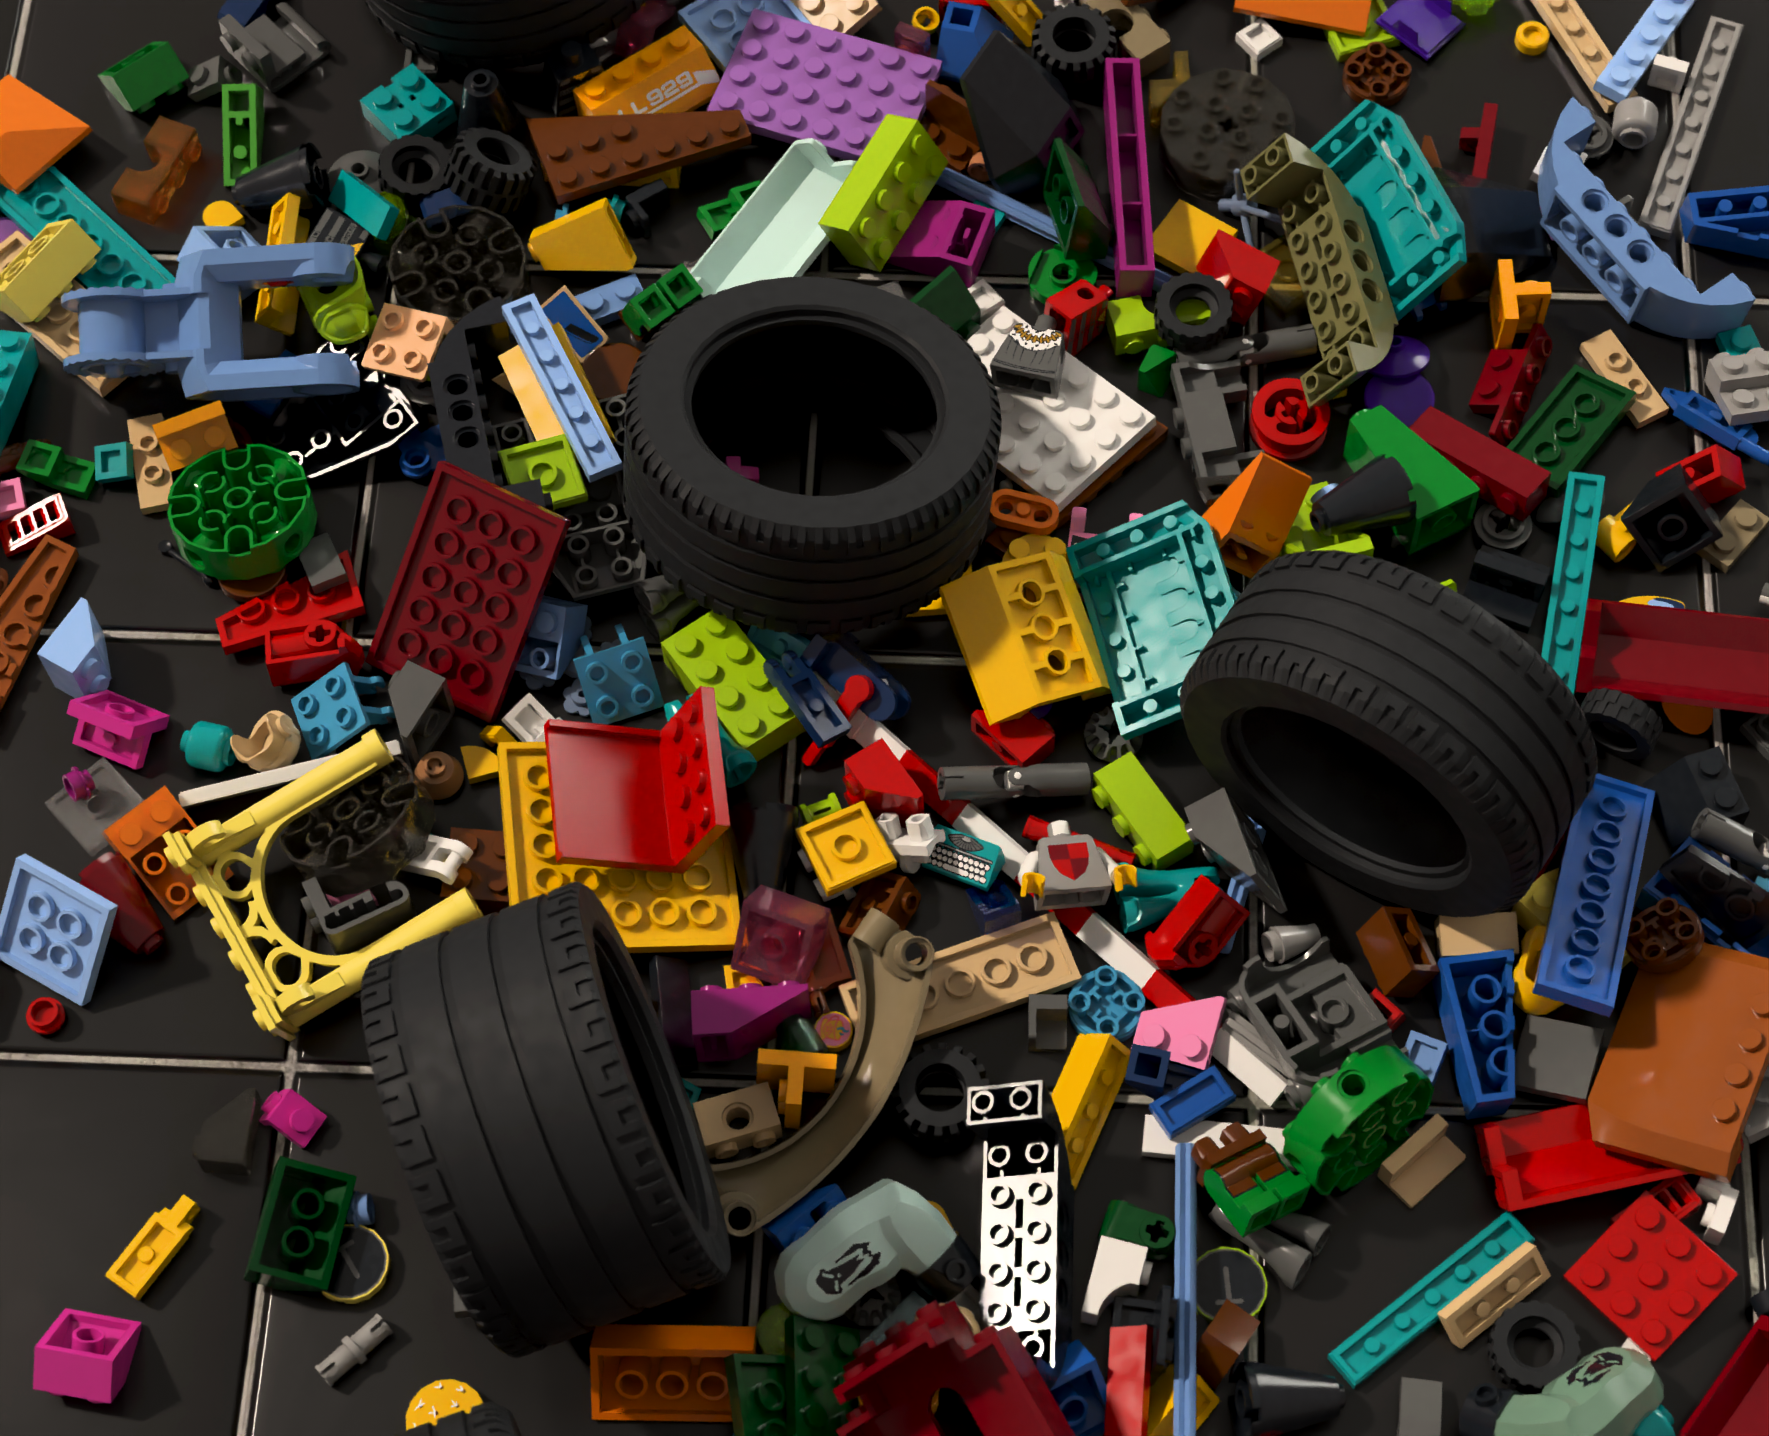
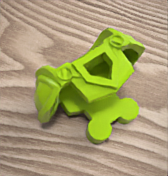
[296,255,378,345]

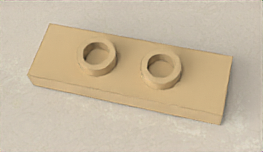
[1579,329,1669,429]
[127,413,174,515]

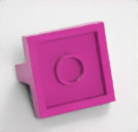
[66,690,170,770]

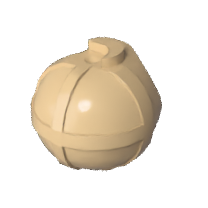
[230,710,301,772]

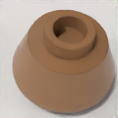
[413,751,464,800]

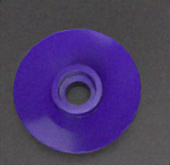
[1368,335,1430,379]

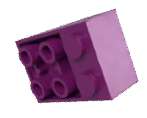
[886,200,995,287]
[691,980,811,1062]

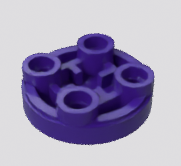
[1363,373,1435,427]

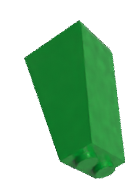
[1343,405,1480,555]

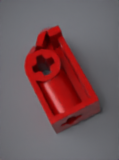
[264,620,365,687]
[1144,874,1251,970]

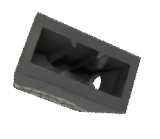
[990,314,1066,399]

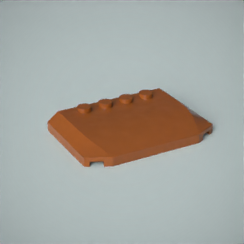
[1587,943,1769,1184]

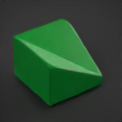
[1137,344,1177,397]

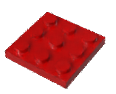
[1563,1190,1738,1363]

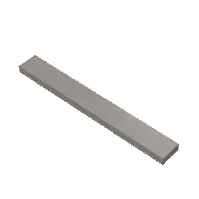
[1638,15,1744,240]

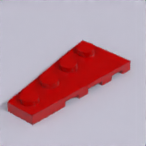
[215,550,366,655]

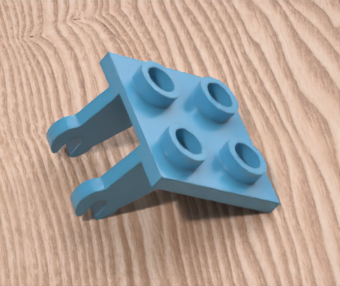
[573,624,664,725]
[291,662,396,760]

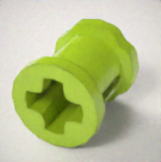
[798,792,842,825]

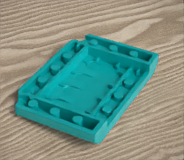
[1310,99,1467,321]
[1065,500,1236,741]

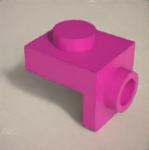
[259,1088,328,1148]

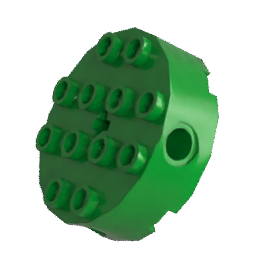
[167,444,318,580]
[1282,1045,1434,1195]

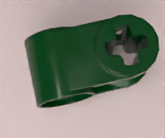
[1097,1199,1175,1262]

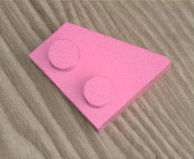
[1131,996,1227,1070]

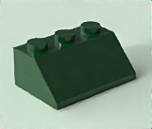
[1042,138,1114,260]
[909,265,981,341]
[243,1156,357,1292]

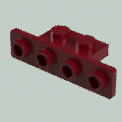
[1468,323,1553,447]

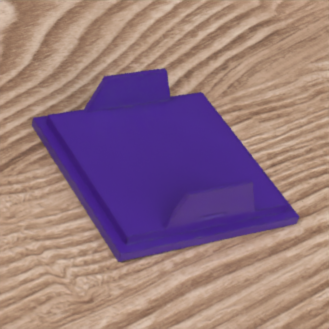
[1375,0,1466,60]

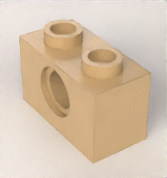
[692,1081,783,1159]

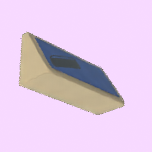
[541,285,610,364]

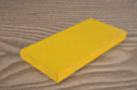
[498,322,617,463]

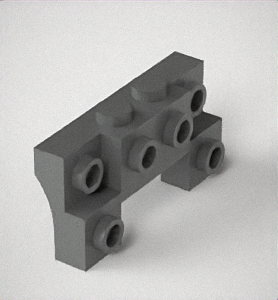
[1170,359,1265,495]

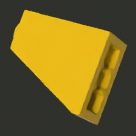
[528,197,637,271]

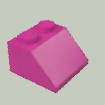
[33,1308,142,1404]

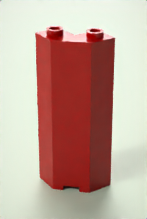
[1474,1101,1744,1212]

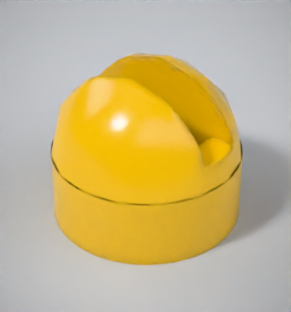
[912,7,940,37]

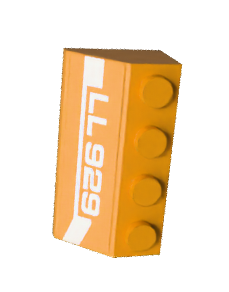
[573,25,721,116]

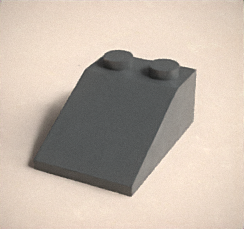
[1184,787,1287,914]

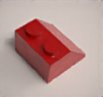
[1196,229,1281,325]
[842,738,924,828]

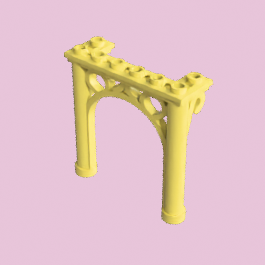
[162,728,483,1042]

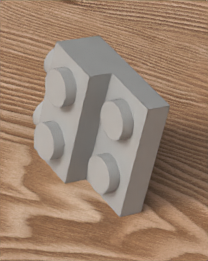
[1704,347,1769,426]

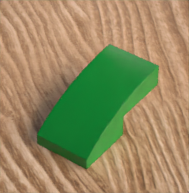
[696,180,761,241]
[15,439,96,499]

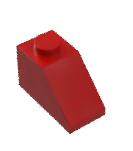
[1656,444,1746,503]
[971,710,1055,767]

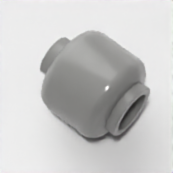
[1612,96,1659,149]

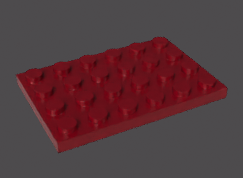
[365,461,572,723]

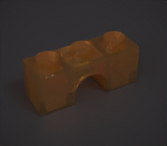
[110,116,202,225]

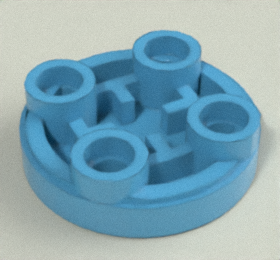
[1068,965,1145,1042]

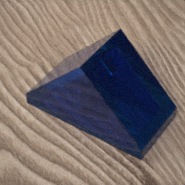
[965,878,1021,936]

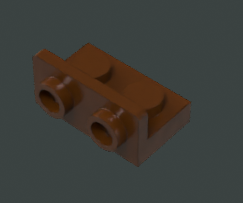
[837,872,921,940]

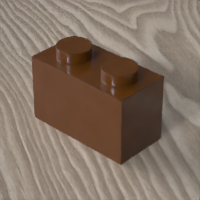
[1356,906,1440,998]

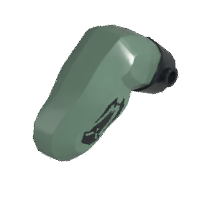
[1459,1347,1664,1436]

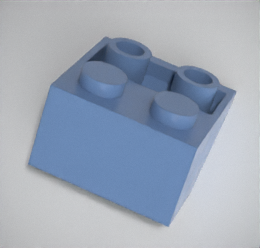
[515,595,588,680]

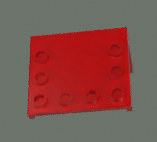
[544,686,730,874]

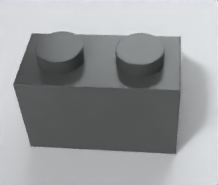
[388,660,456,768]

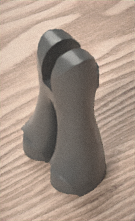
[633,575,700,642]
[1208,1204,1333,1290]

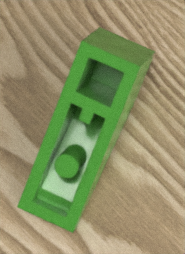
[222,84,264,187]

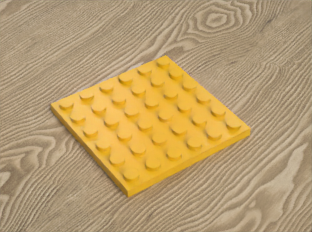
[497,742,743,953]

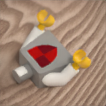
[1018,820,1138,911]

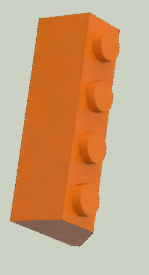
[590,1324,757,1422]

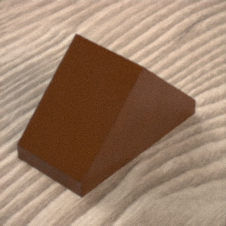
[1196,1299,1260,1389]

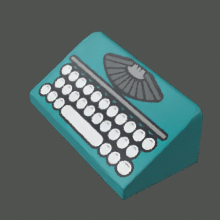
[922,824,1006,891]

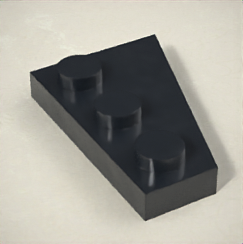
[1659,844,1769,949]

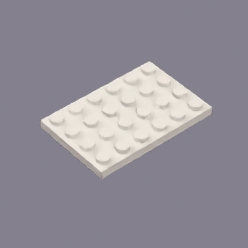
[965,305,1156,512]

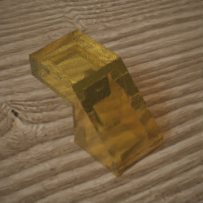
[1148,51,1190,128]

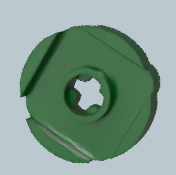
[1028,244,1097,305]

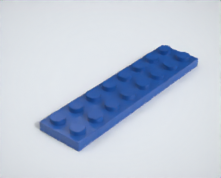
[1532,773,1655,1017]

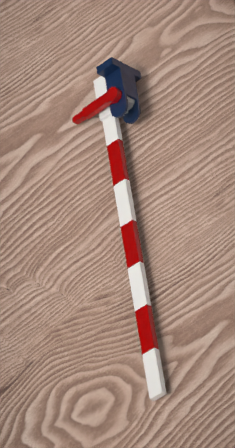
[800,632,1288,1107]

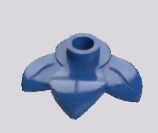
[397,424,446,479]

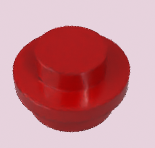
[26,997,65,1035]

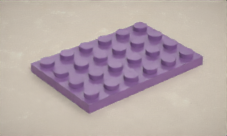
[707,8,943,162]

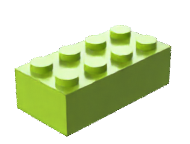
[818,114,948,272]
[661,610,806,762]

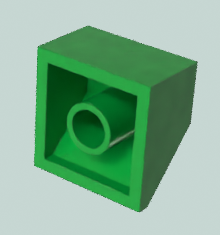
[98,41,190,113]

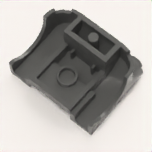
[1225,936,1409,1110]

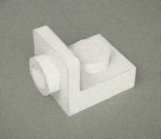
[1694,1177,1739,1246]

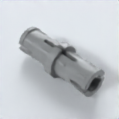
[314,1313,393,1387]

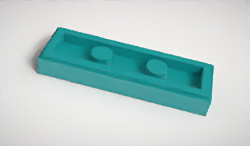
[328,169,400,241]

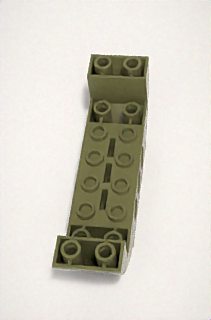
[1240,133,1399,409]

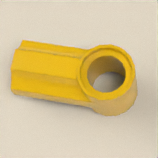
[1596,503,1637,563]

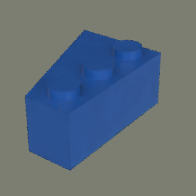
[1679,185,1769,259]

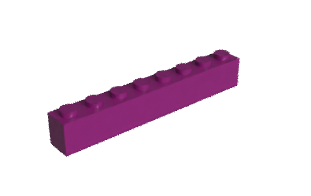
[1102,58,1155,297]

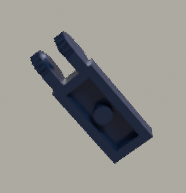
[763,650,852,748]

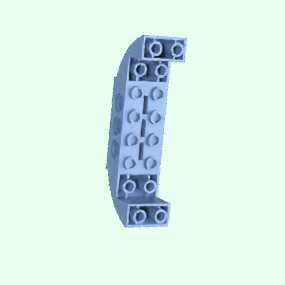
[1537,97,1756,339]

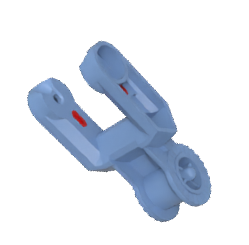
[61,242,360,402]

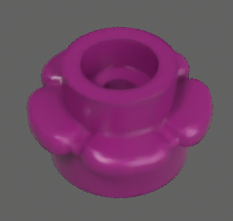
[62,766,95,802]

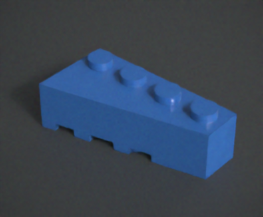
[1431,949,1515,1120]

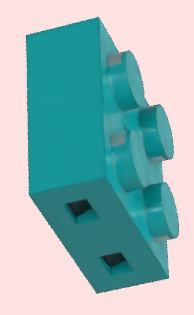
[360,63,457,142]

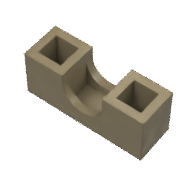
[1079,0,1172,78]

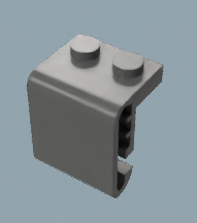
[218,2,331,92]
[300,877,418,955]

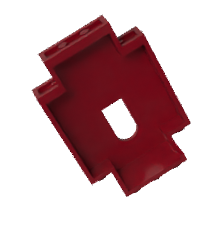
[833,1300,1075,1436]

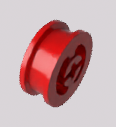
[1249,378,1330,461]

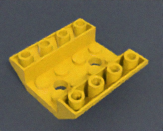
[939,551,1111,726]

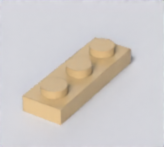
[1437,1241,1551,1349]

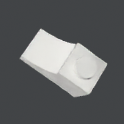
[1081,1235,1153,1326]

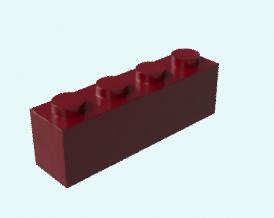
[1409,406,1551,522]

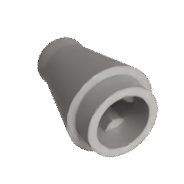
[1261,923,1321,964]

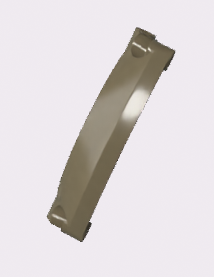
[710,907,935,1237]

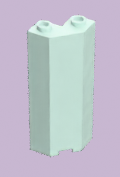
[690,138,856,304]

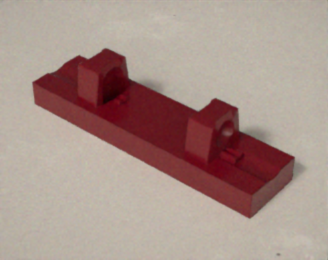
[1459,103,1498,179]

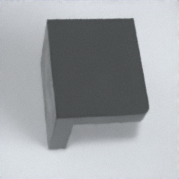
[1028,994,1068,1052]

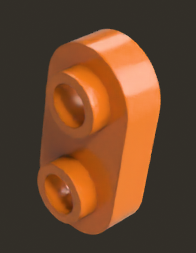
[989,489,1059,535]

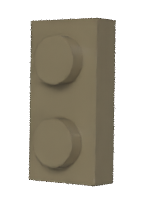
[1696,499,1769,574]

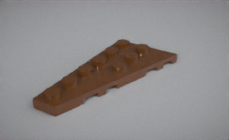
[525,110,752,205]

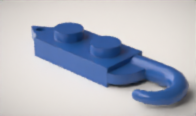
[1661,387,1769,466]

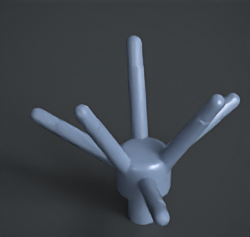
[1218,169,1282,248]

